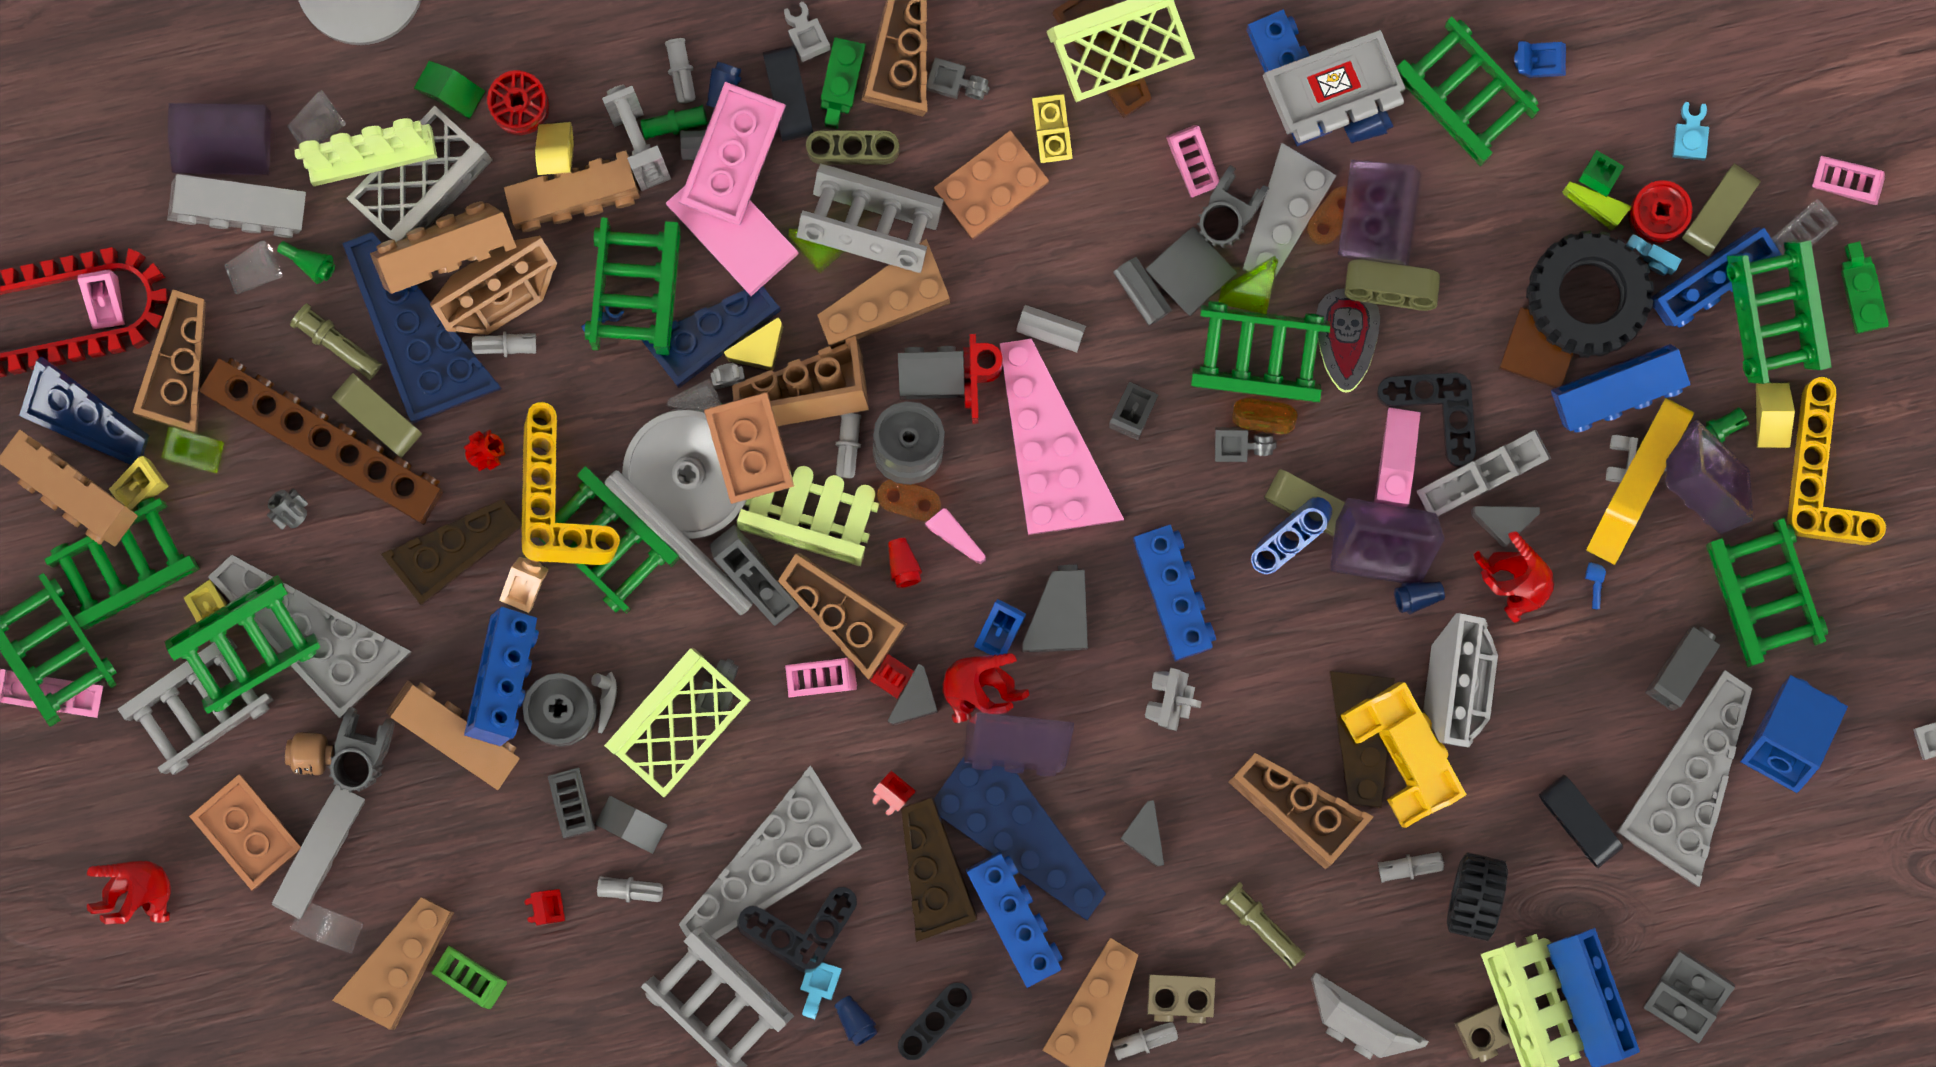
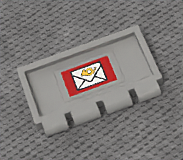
[1263,30,1406,143]

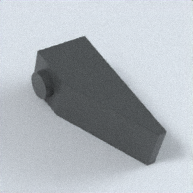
[710,524,799,626]

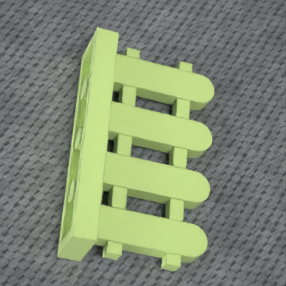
[294,118,437,186]
[737,466,879,567]
[1481,934,1584,1067]

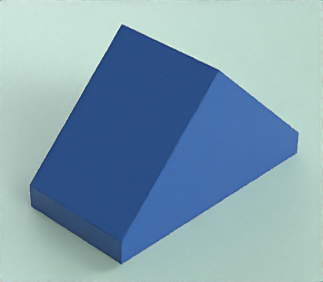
[974,599,1026,655]

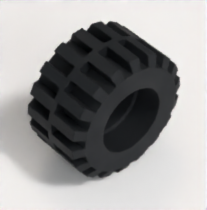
[1447,852,1508,941]

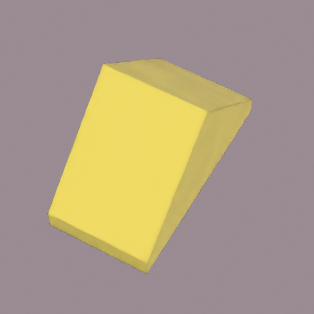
[724,318,783,371]
[1756,383,1795,448]
[109,456,169,512]
[184,579,228,622]

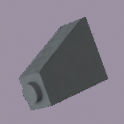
[1022,565,1088,653]
[1645,626,1720,711]

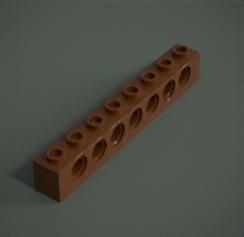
[199,358,444,525]

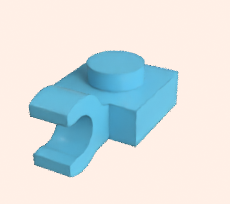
[800,959,842,1020]

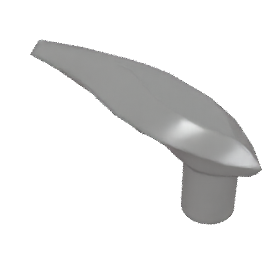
[591,672,617,733]

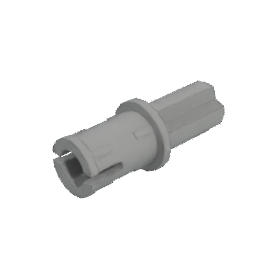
[665,38,696,103]
[472,331,536,357]
[835,413,862,478]
[1378,852,1444,883]
[597,876,663,903]
[1112,1022,1178,1061]

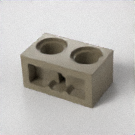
[1147,975,1215,1024]
[1454,1003,1514,1062]

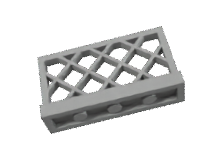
[346,106,493,242]

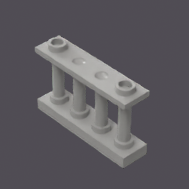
[602,85,671,191]
[797,163,944,273]
[118,635,274,775]
[641,926,794,1067]

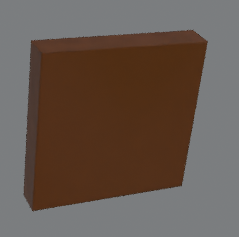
[1499,307,1573,388]

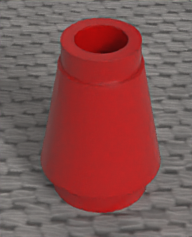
[888,538,922,588]

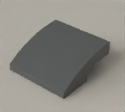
[1145,227,1237,316]
[1643,949,1735,1043]

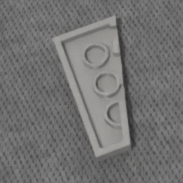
[1243,143,1337,286]

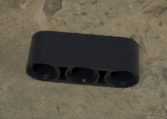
[762,45,813,142]
[1538,774,1623,868]
[898,983,972,1060]

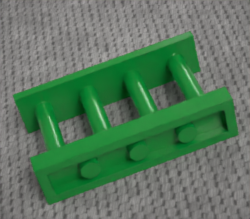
[1397,16,1540,167]
[585,217,681,355]
[1727,240,1832,384]
[1191,301,1330,402]
[539,466,681,614]
[44,497,200,630]
[1706,518,1828,668]
[0,573,117,727]
[164,575,321,714]

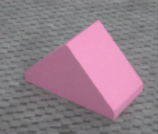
[78,270,125,330]

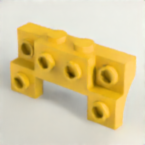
[1341,682,1467,828]

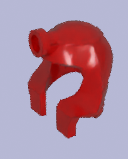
[1473,531,1554,623]
[943,653,1030,723]
[87,861,171,925]

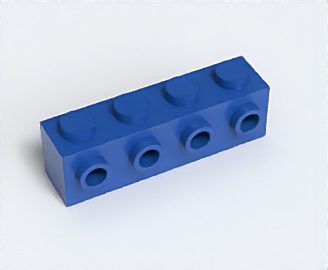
[1246,9,1332,147]
[1651,228,1782,328]
[1551,344,1691,433]
[1133,524,1216,662]
[464,607,539,746]
[965,852,1064,988]
[1547,928,1640,1067]

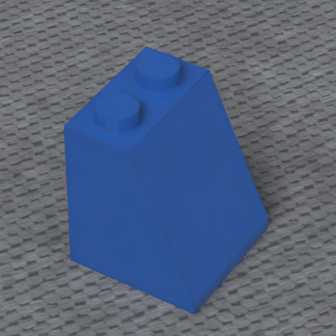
[1740,675,1848,793]

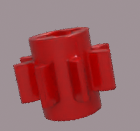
[464,430,505,471]

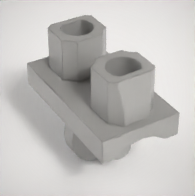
[1145,668,1202,731]

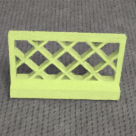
[1047,0,1195,102]
[604,648,751,797]

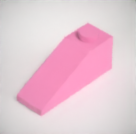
[1374,408,1421,508]

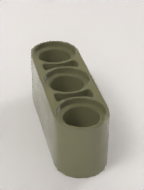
[806,131,900,165]
[1681,163,1761,257]
[1344,259,1441,311]
[332,373,422,458]
[1264,469,1362,542]

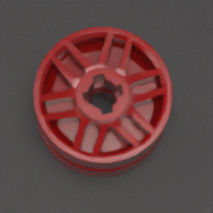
[487,70,549,135]
[1628,180,1692,245]

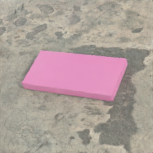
[679,82,786,226]
[666,186,799,296]

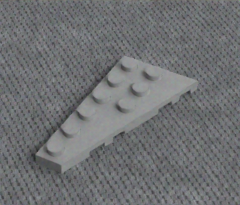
[208,555,412,719]
[1616,670,1752,887]
[679,765,862,940]

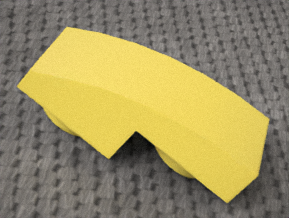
[1032,94,1073,163]

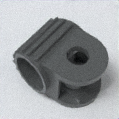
[1197,165,1269,248]
[328,707,394,793]

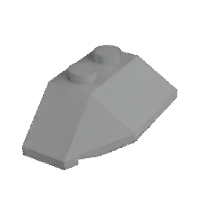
[1423,613,1498,747]
[1311,973,1429,1060]

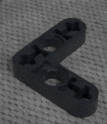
[1377,373,1476,467]
[737,887,857,973]

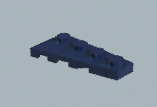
[641,286,781,388]
[19,357,150,465]

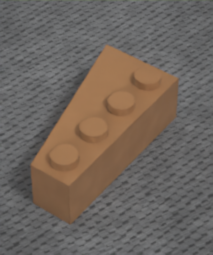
[504,150,640,232]
[817,239,950,349]
[778,553,907,680]
[1042,938,1138,1067]

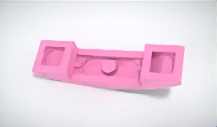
[0,669,103,718]

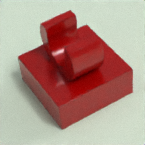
[870,654,914,699]
[872,771,916,816]
[524,889,565,926]

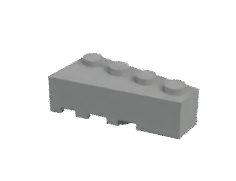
[167,174,306,238]

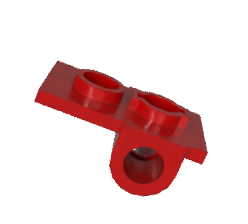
[963,334,1003,424]

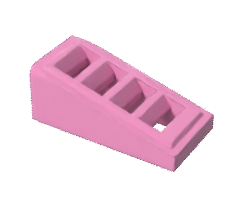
[1166,125,1220,198]
[1812,156,1885,205]
[925,508,986,564]
[785,658,857,697]

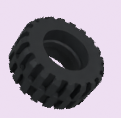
[1526,230,1654,358]

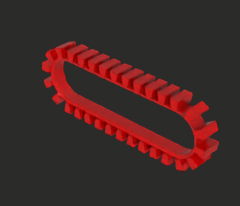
[0,247,171,378]

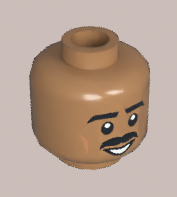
[285,732,334,776]

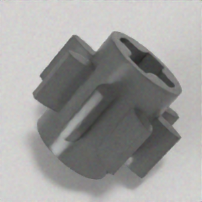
[267,488,308,530]

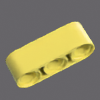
[535,122,574,175]

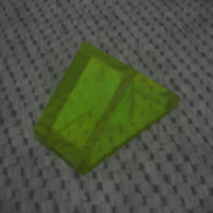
[788,228,845,274]
[1218,256,1279,314]
[161,427,224,473]

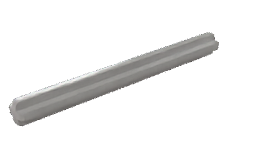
[605,470,753,615]

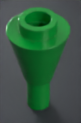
[277,241,335,284]

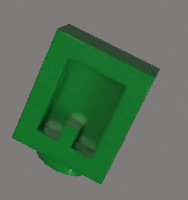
[1579,150,1624,197]

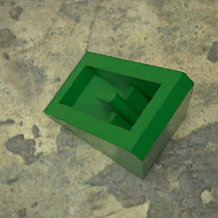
[414,60,486,119]

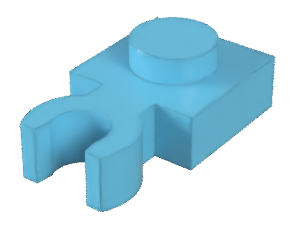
[1672,102,1709,161]
[1626,234,1682,276]

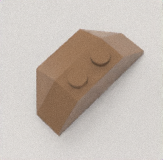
[430,236,557,335]

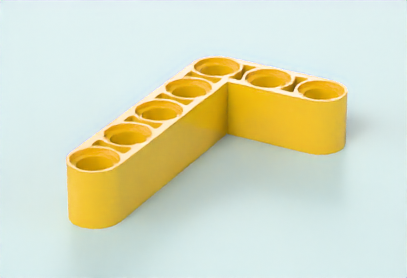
[1787,377,1886,545]
[1586,398,1695,565]
[522,402,620,565]

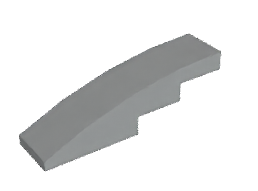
[1417,430,1551,520]
[272,784,365,920]

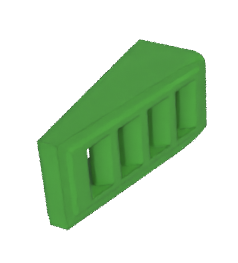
[432,946,507,1009]

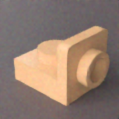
[499,557,549,613]

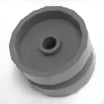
[873,401,945,485]
[523,673,598,747]

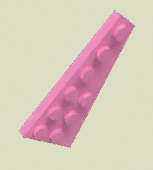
[1000,339,1124,535]

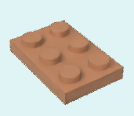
[934,130,1049,240]
[704,392,794,504]
[189,774,301,891]

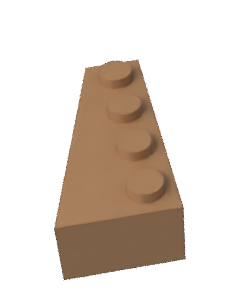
[861,0,927,117]
[370,201,517,294]
[133,290,206,435]
[732,336,869,426]
[0,429,138,547]
[386,680,520,790]
[1228,753,1373,869]
[332,897,454,1030]

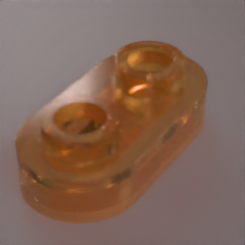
[1307,186,1360,245]
[1232,398,1298,435]
[877,480,941,522]

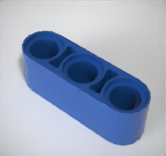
[1251,497,1333,574]

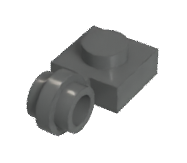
[926,57,990,100]
[1215,427,1277,462]
[696,658,739,722]

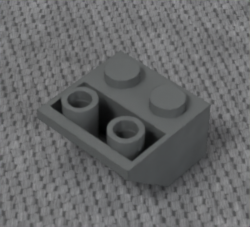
[898,346,965,400]

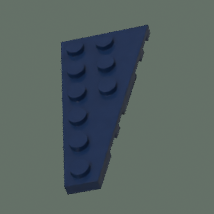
[342,232,502,424]
[934,728,1106,920]

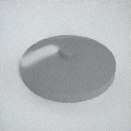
[299,0,422,45]
[622,409,747,539]

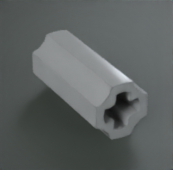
[1016,305,1086,353]

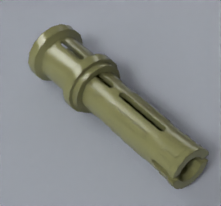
[290,303,382,381]
[1219,881,1306,969]

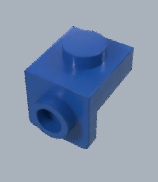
[1514,41,1566,78]

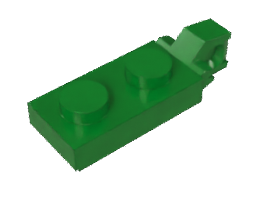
[821,37,866,129]
[1841,241,1889,334]

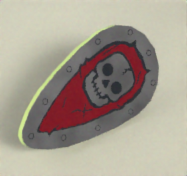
[1316,288,1380,393]

